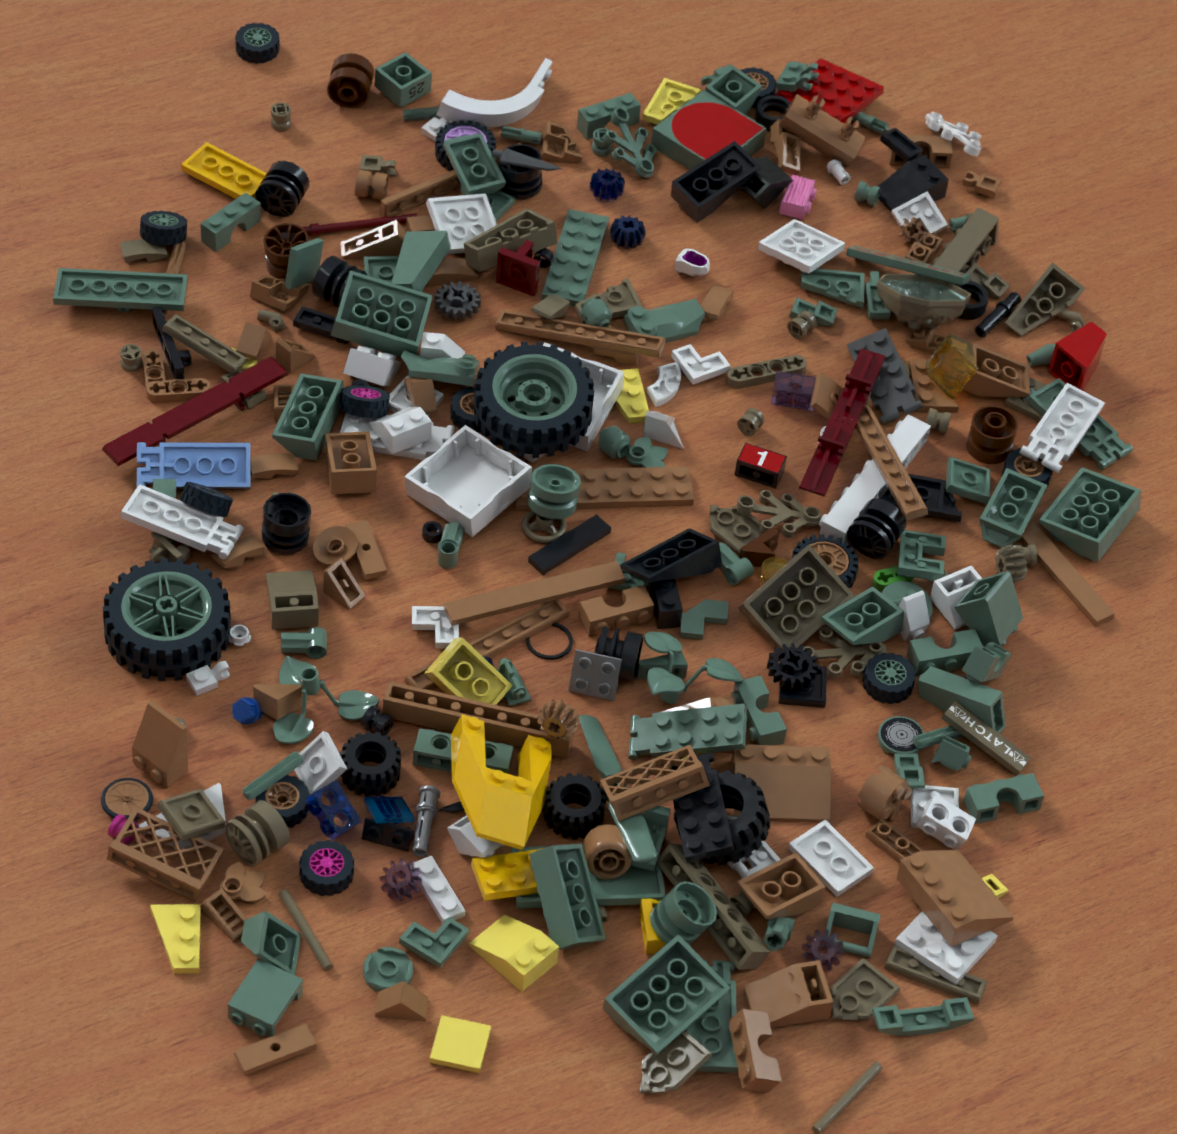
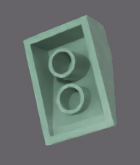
[821,586,904,645]

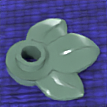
[626,436,668,467]

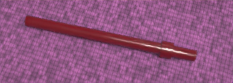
[302,213,417,237]

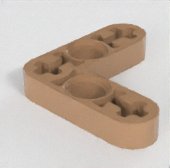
[143,349,210,403]

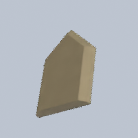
[710,505,763,554]
[830,958,901,1020]
[640,1031,713,1094]

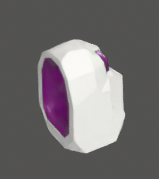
[674,248,710,277]

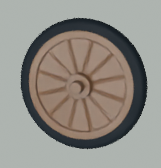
[101,778,153,820]

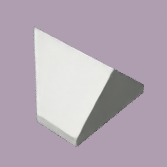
[643,411,684,449]

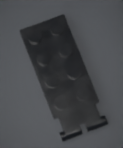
[670,752,735,863]

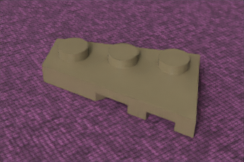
[575,278,643,324]

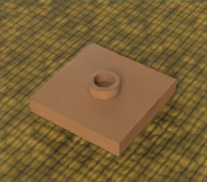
[811,372,843,420]

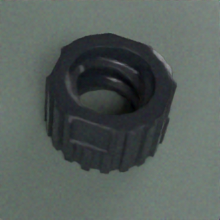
[533,248,554,268]
[422,521,443,543]

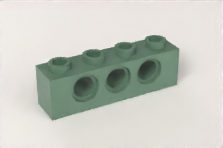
[413,728,514,774]

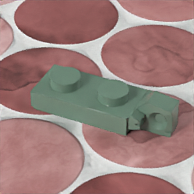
[864,271,891,320]

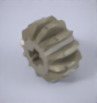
[995,545,1028,583]

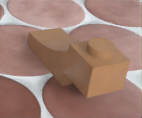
[771,119,800,175]

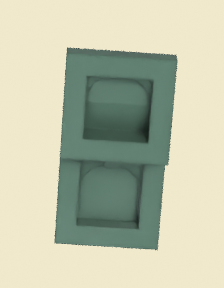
[789,297,838,326]
[893,753,925,788]

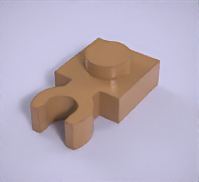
[962,171,1001,198]

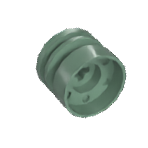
[650,881,717,945]

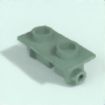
[496,658,531,706]

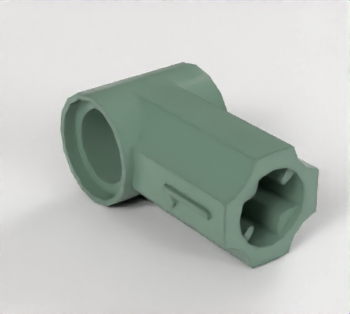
[438,522,465,569]
[719,542,754,586]
[281,627,327,659]
[764,917,795,952]

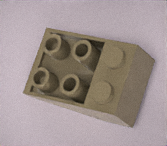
[266,570,319,630]

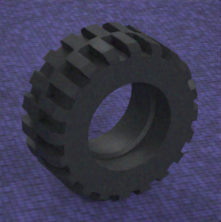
[674,770,771,865]

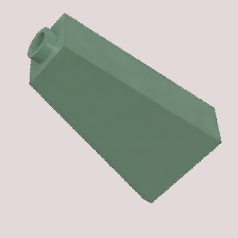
[391,231,451,292]
[918,666,1006,734]

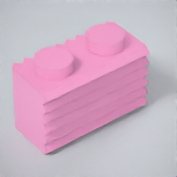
[779,174,817,220]

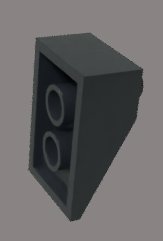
[878,155,949,212]

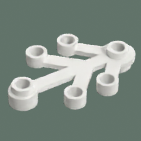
[925,112,982,156]

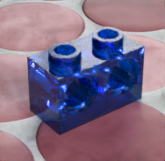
[306,780,362,841]

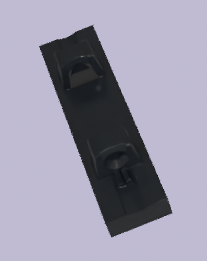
[152,307,191,380]

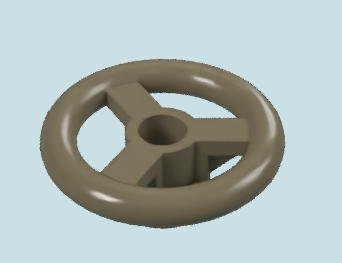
[522,510,567,543]

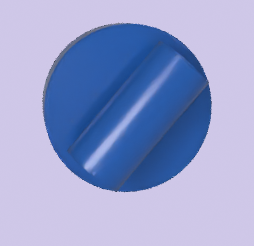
[232,697,263,724]

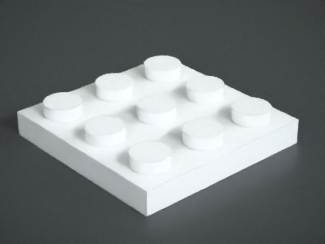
[426,193,497,254]
[758,219,845,274]
[894,911,998,985]

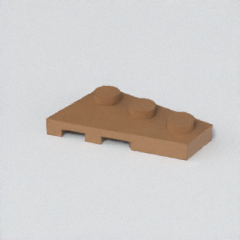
[908,359,959,413]

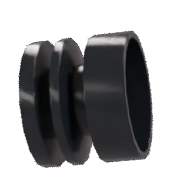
[499,144,542,199]
[256,161,309,217]
[312,256,368,307]
[261,493,311,554]
[847,499,907,559]
[594,626,644,682]

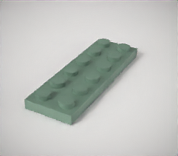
[541,209,609,307]
[53,268,188,311]

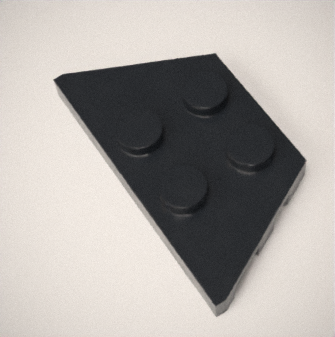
[878,474,962,522]

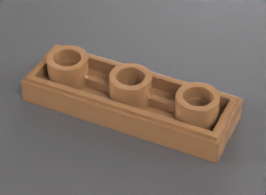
[345,520,387,580]
[865,820,924,863]
[234,1024,316,1076]

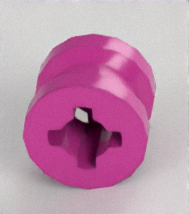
[108,814,139,845]

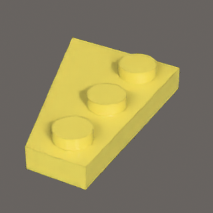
[642,78,701,125]
[616,368,649,423]
[150,904,201,974]

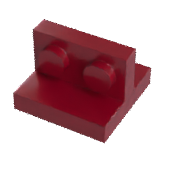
[496,240,540,297]

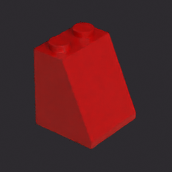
[1048,322,1107,391]

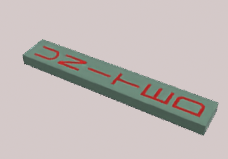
[846,245,970,285]

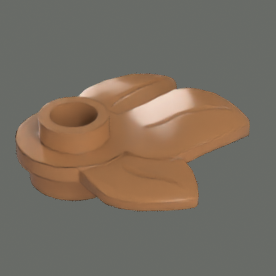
[220,862,266,902]

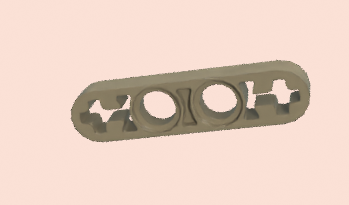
[726,355,807,389]

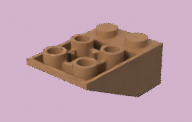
[744,960,833,1028]

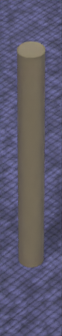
[279,890,333,971]
[812,1061,882,1134]

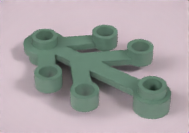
[603,107,657,178]

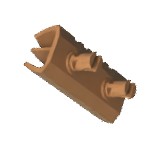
[779,94,865,167]

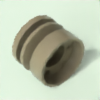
[225,800,290,866]

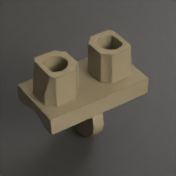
[149,532,190,563]

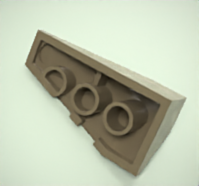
[1004,262,1085,337]

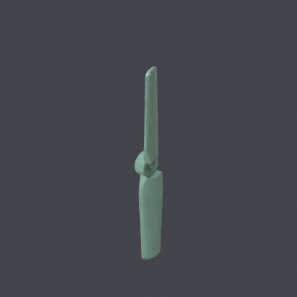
[579,715,657,863]

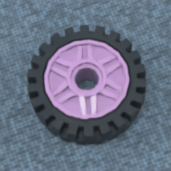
[435,120,496,171]

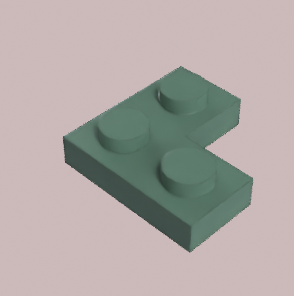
[399,917,469,968]

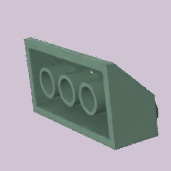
[272,373,343,461]
[529,843,606,950]

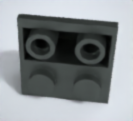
[741,156,793,210]

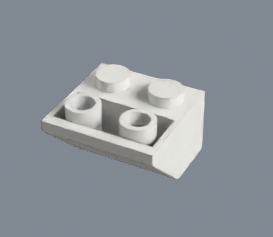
[343,345,402,386]
[930,565,982,630]
[447,815,506,858]

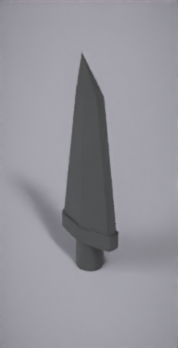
[492,148,562,171]

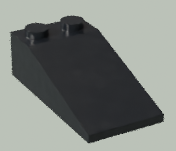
[671,141,761,222]
[620,528,722,582]

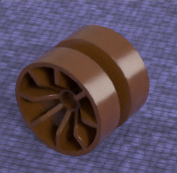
[327,53,374,108]
[264,223,309,279]
[966,405,1018,464]

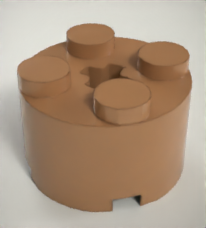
[857,766,912,821]

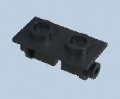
[362,817,415,852]

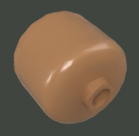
[583,824,632,880]

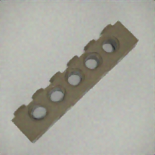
[657,844,771,970]

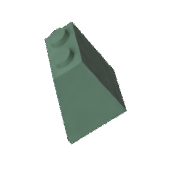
[954,571,1023,647]

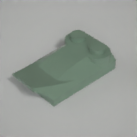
[443,133,506,196]
[623,298,705,343]
[401,350,480,387]
[979,468,1047,548]

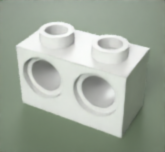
[915,794,976,850]

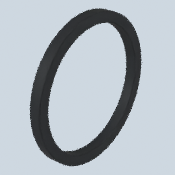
[526,622,573,660]

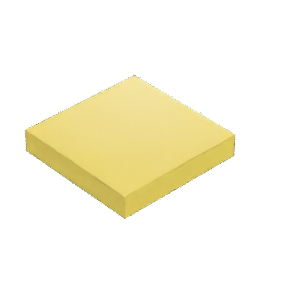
[429,1015,491,1073]

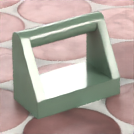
[822,902,881,958]

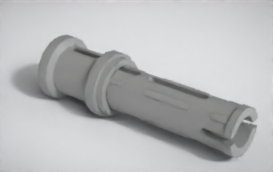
[412,785,441,857]

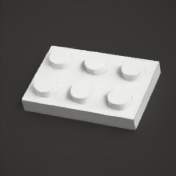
[788,820,874,897]

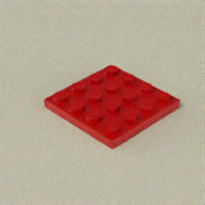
[773,58,884,124]

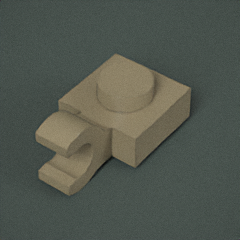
[360,155,397,177]

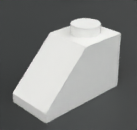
[420,332,465,359]
[898,590,930,641]

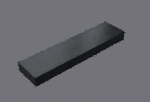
[528,514,611,575]

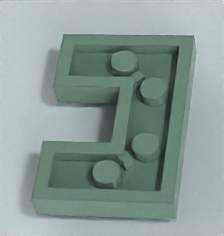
[897,530,946,581]

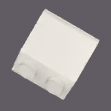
[370,407,432,454]

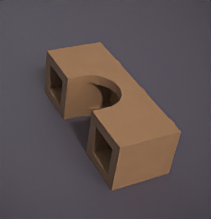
[888,135,952,168]
[578,585,654,637]
[729,1009,782,1093]

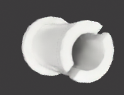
[827,159,851,185]

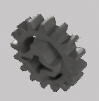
[434,281,481,321]

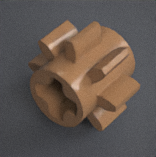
[897,217,924,242]

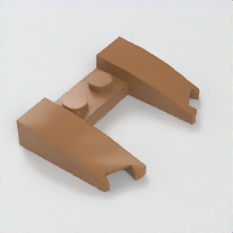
[406,216,479,287]

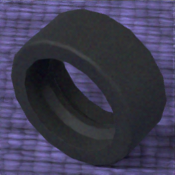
[755,95,791,132]
[955,281,989,320]

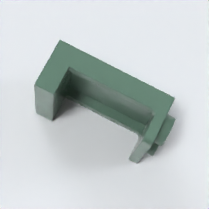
[227,959,303,1037]

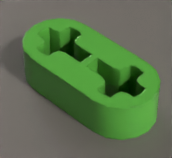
[872,566,914,592]

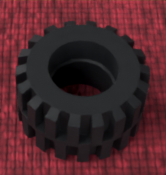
[340,731,401,797]
[544,773,606,840]

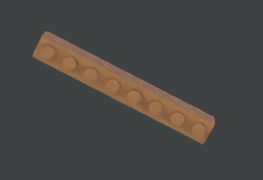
[383,681,574,759]

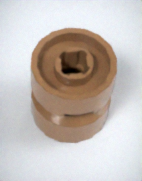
[355,170,389,200]

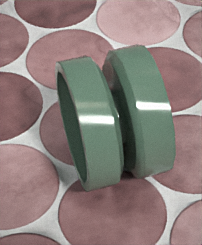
[528,464,581,519]

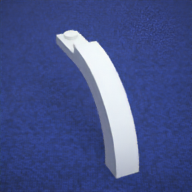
[437,58,553,128]

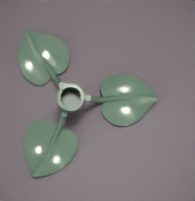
[644,632,744,704]
[273,656,379,744]

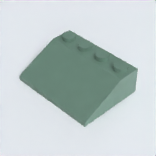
[331,270,433,357]
[1039,467,1141,562]
[603,934,731,1055]

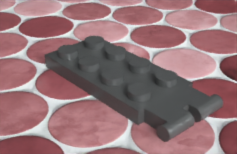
[846,328,923,424]

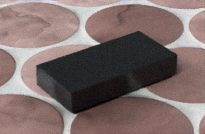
[880,127,923,162]

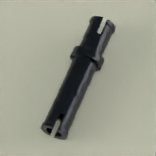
[975,292,1022,338]

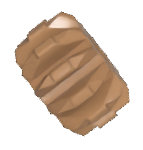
[537,699,580,740]

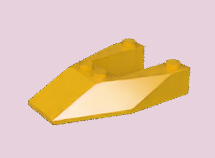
[451,714,552,850]

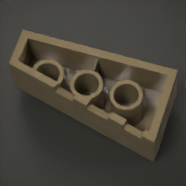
[464,208,558,272]
[932,208,999,284]

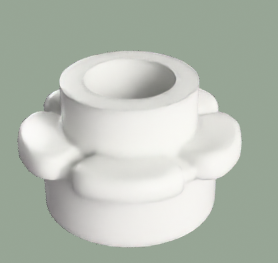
[228,624,251,646]

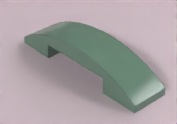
[872,997,974,1036]

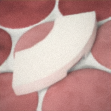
[647,362,681,407]

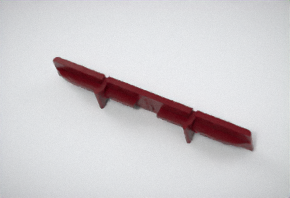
[799,348,886,497]
[102,357,289,466]

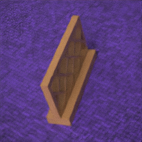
[600,745,710,821]
[107,807,224,902]

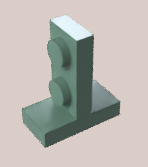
[631,806,671,871]

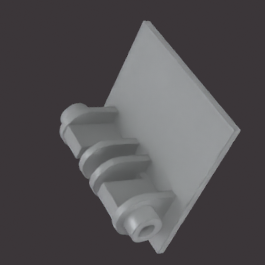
[568,649,622,701]

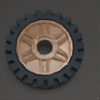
[791,534,858,588]

